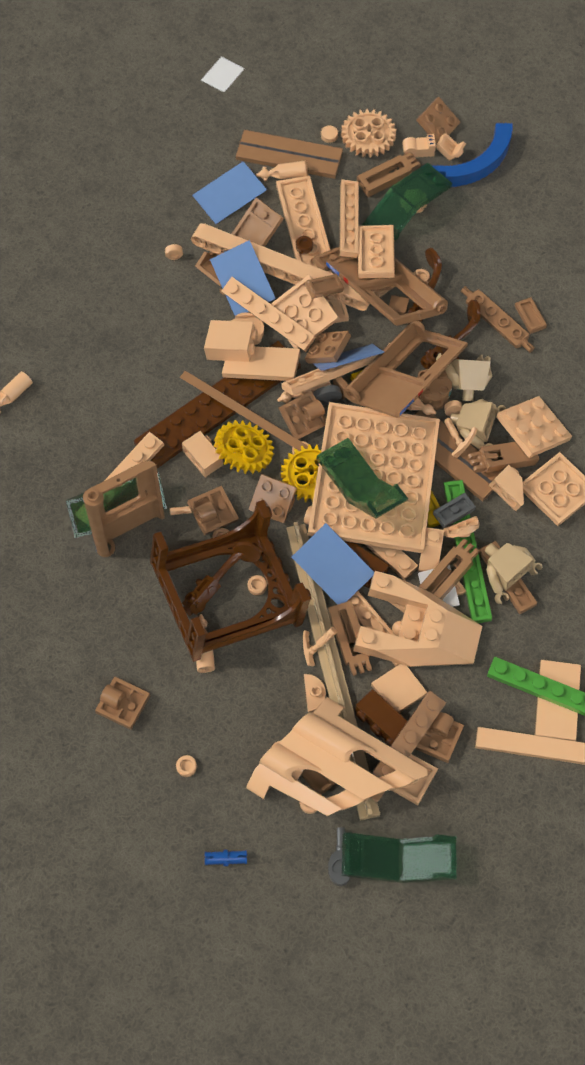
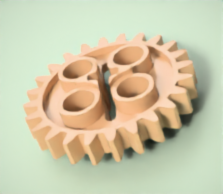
[341,109,396,158]

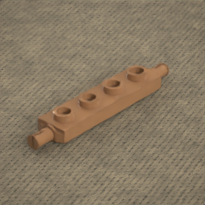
[461,286,535,353]

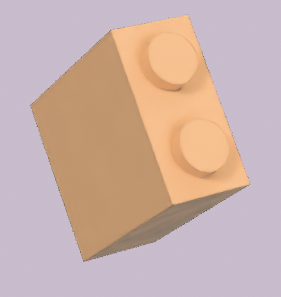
[204,320,258,362]

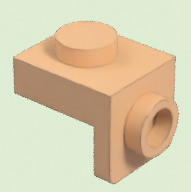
[436,133,466,160]

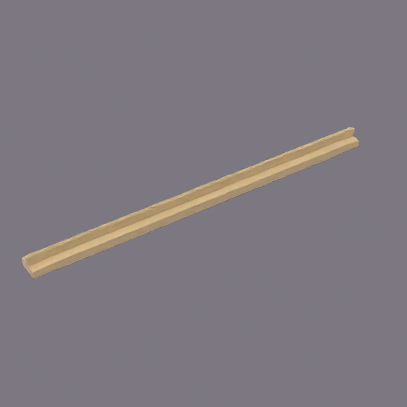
[286,522,380,821]

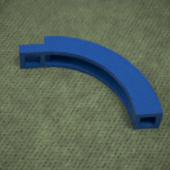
[427,123,513,187]

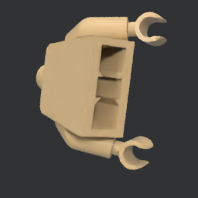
[436,353,492,401]
[450,399,506,449]
[485,543,543,604]

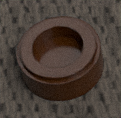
[296,236,313,254]

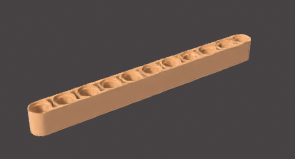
[191,223,374,311]

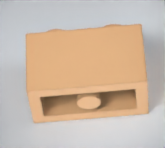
[182,431,223,477]

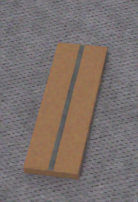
[236,130,343,179]
[415,410,503,502]

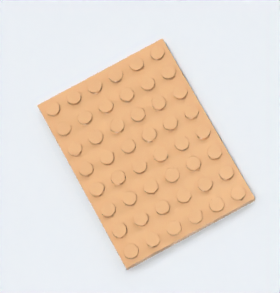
[308,402,440,553]

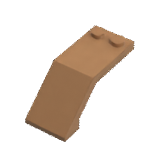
[195,197,284,287]

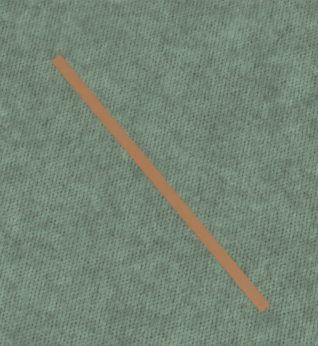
[180,371,319,463]

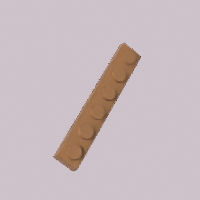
[370,691,446,803]

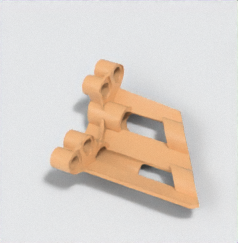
[246,697,428,816]

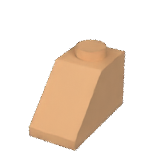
[489,465,524,511]
[418,527,444,572]

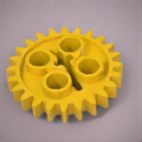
[214,420,274,474]
[281,444,321,503]

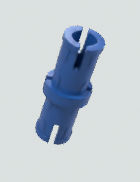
[205,849,247,866]

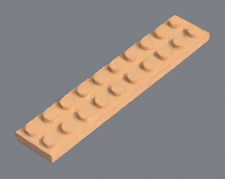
[276,175,349,323]

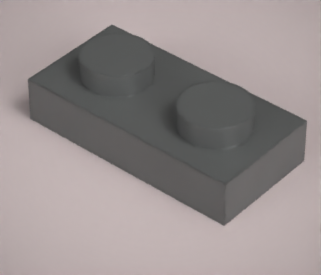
[433,493,476,528]

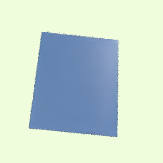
[193,162,267,224]
[210,240,276,316]
[313,344,385,371]
[292,523,374,605]

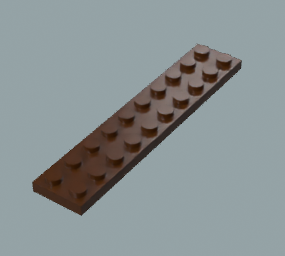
[133,341,301,468]

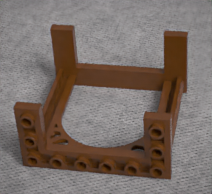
[150,500,311,662]

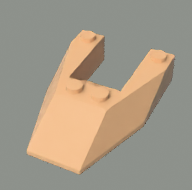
[353,571,482,667]

